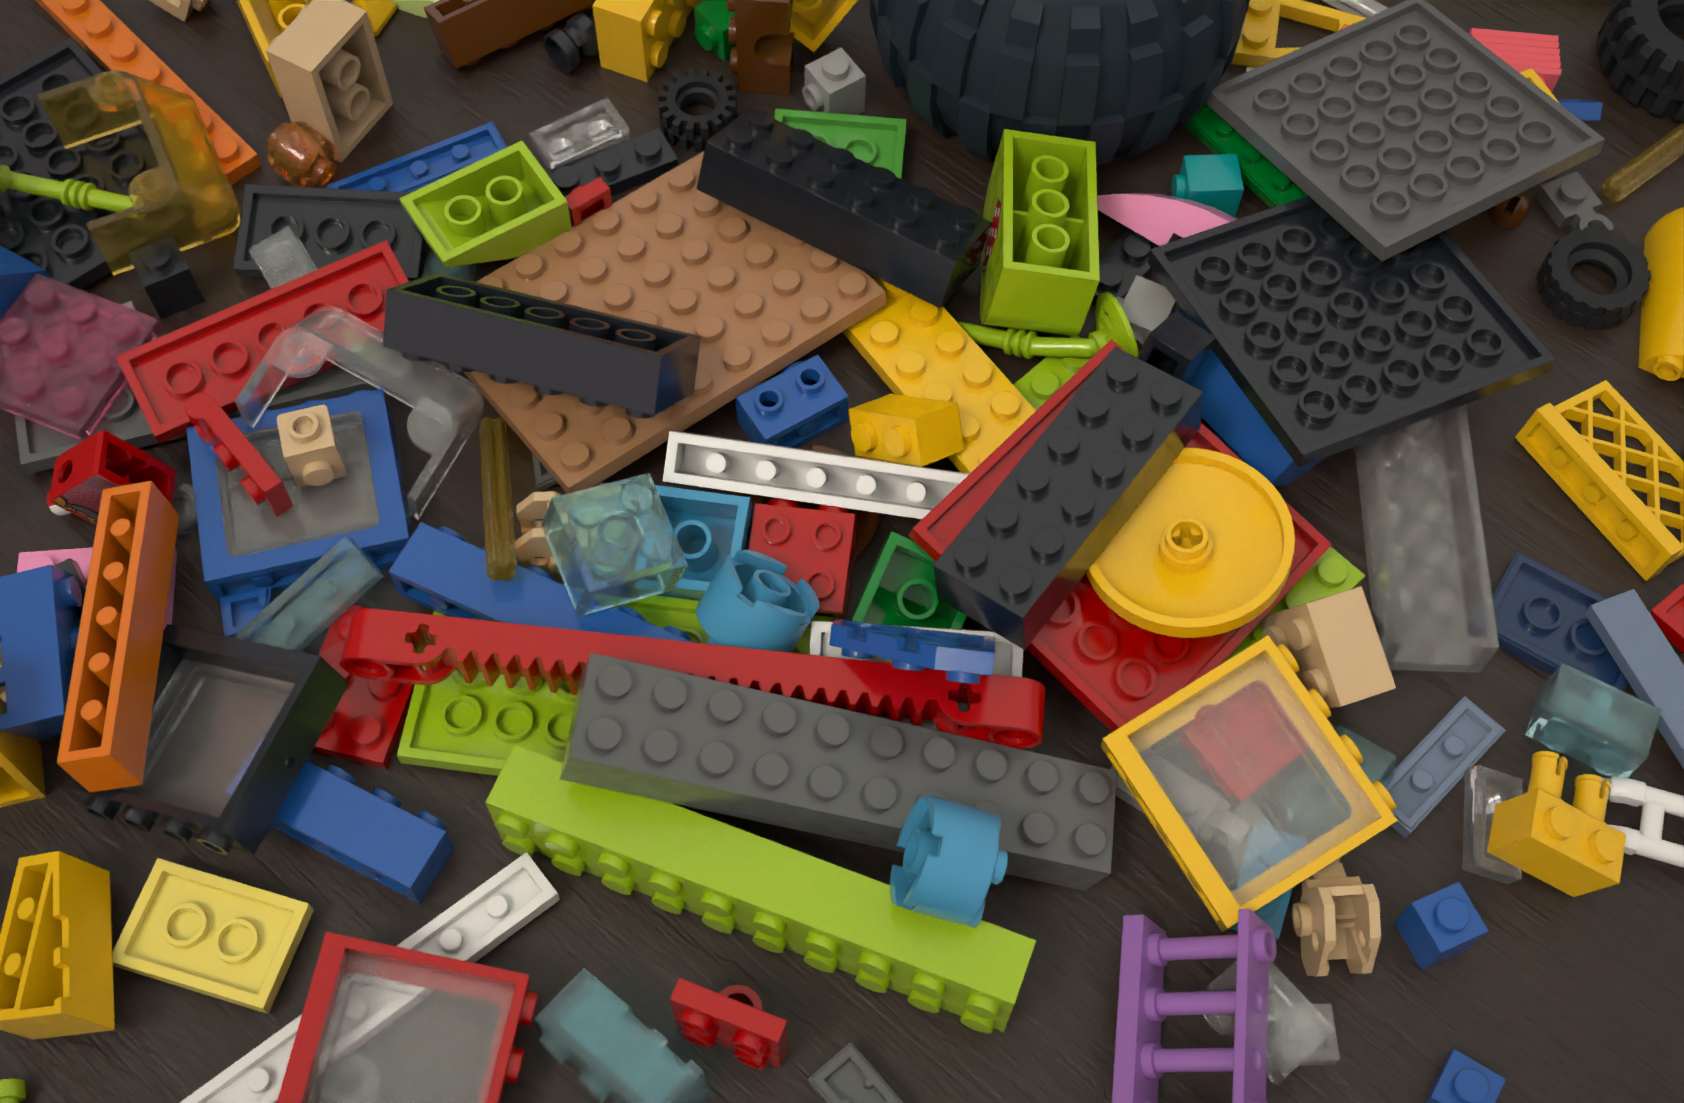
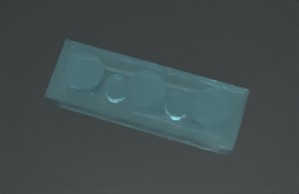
[233,536,384,652]

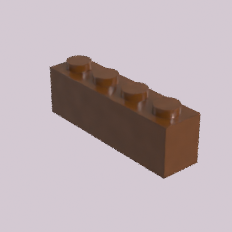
[424,0,596,69]

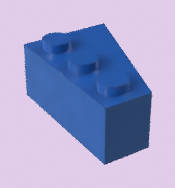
[0,565,82,740]

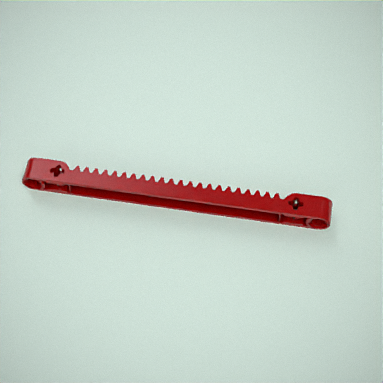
[340,608,1046,749]

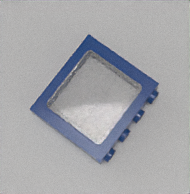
[186,388,413,604]

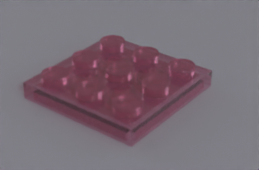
[0,273,164,441]

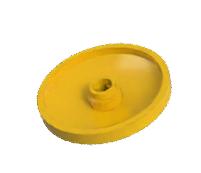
[1086,448,1295,638]

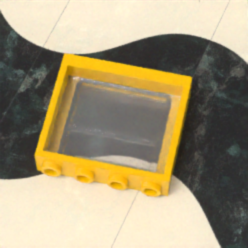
[1101,635,1398,932]

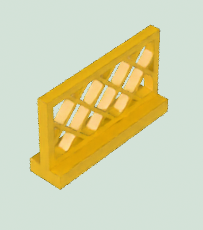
[1515,380,1684,581]

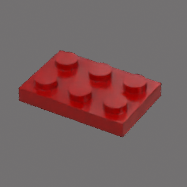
[312,601,429,771]

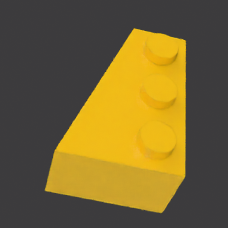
[0,851,115,1040]

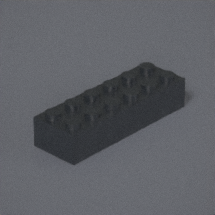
[696,107,992,308]
[383,273,701,419]
[933,347,1203,650]

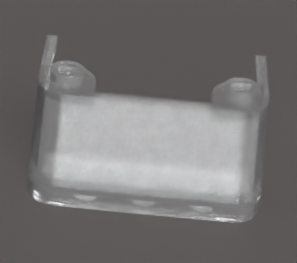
[235,306,484,519]

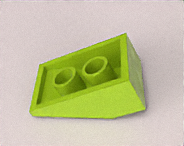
[399,140,572,268]

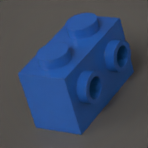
[736,355,849,448]

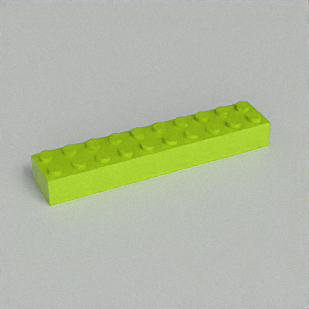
[485,744,1036,1033]

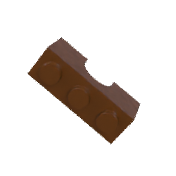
[727,0,794,96]

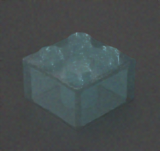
[541,473,688,617]

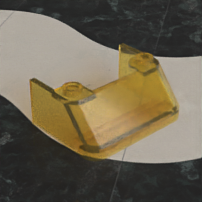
[38,70,241,275]

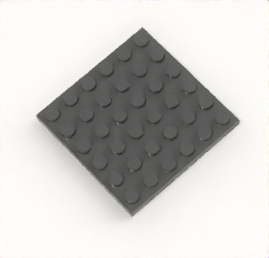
[1206,0,1605,261]

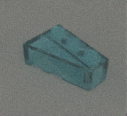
[535,968,709,1103]

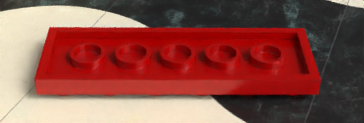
[115,240,409,444]

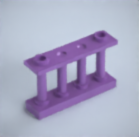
[1112,909,1276,1103]

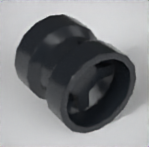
[543,13,599,74]

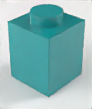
[1171,154,1244,217]

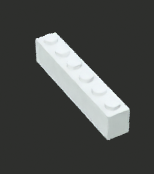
[663,431,969,519]

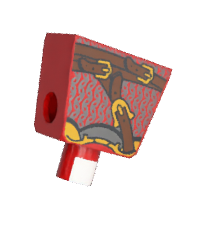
[47,429,176,526]

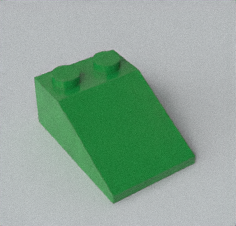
[850,531,967,629]

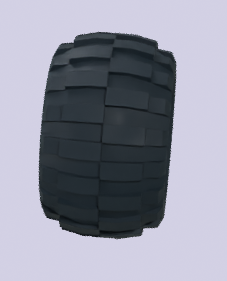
[869,0,1250,168]

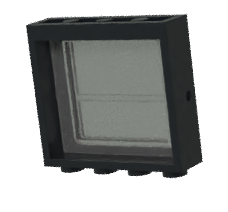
[67,624,349,855]

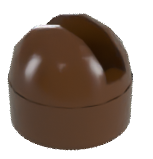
[1489,193,1529,229]

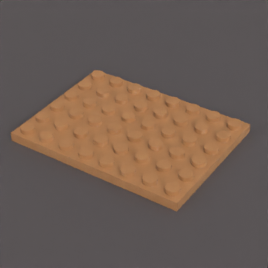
[464,151,887,500]

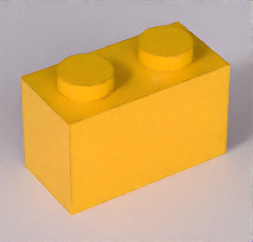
[848,394,964,467]

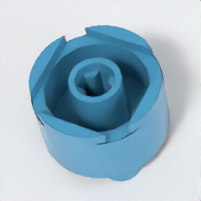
[696,550,819,653]
[890,795,1008,928]

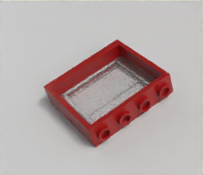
[277,932,539,1103]

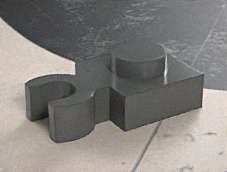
[1534,171,1614,233]

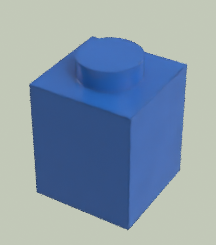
[1394,882,1489,971]

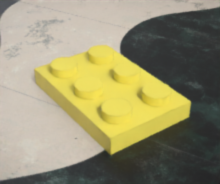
[112,858,314,1014]

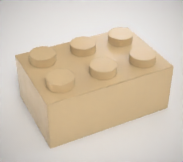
[265,0,393,163]

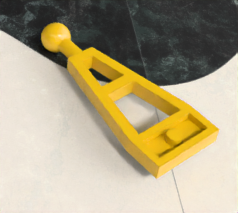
[1231,0,1366,68]

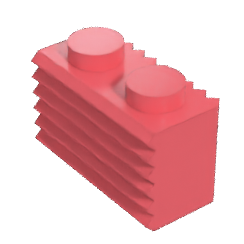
[1468,28,1562,93]

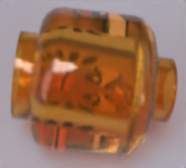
[266,121,336,187]

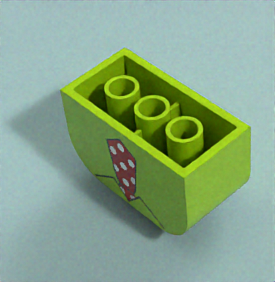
[980,129,1100,337]

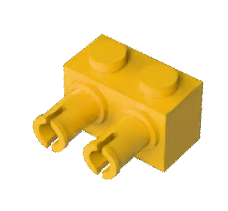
[1487,751,1626,897]

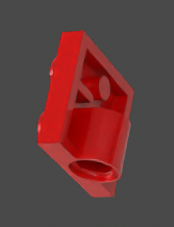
[670,978,788,1070]

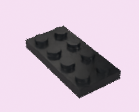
[233,184,427,282]

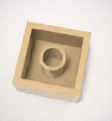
[1261,586,1396,709]

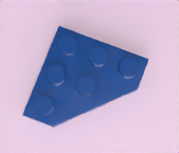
[829,619,995,683]

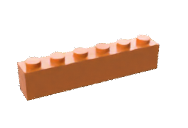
[57,481,180,793]

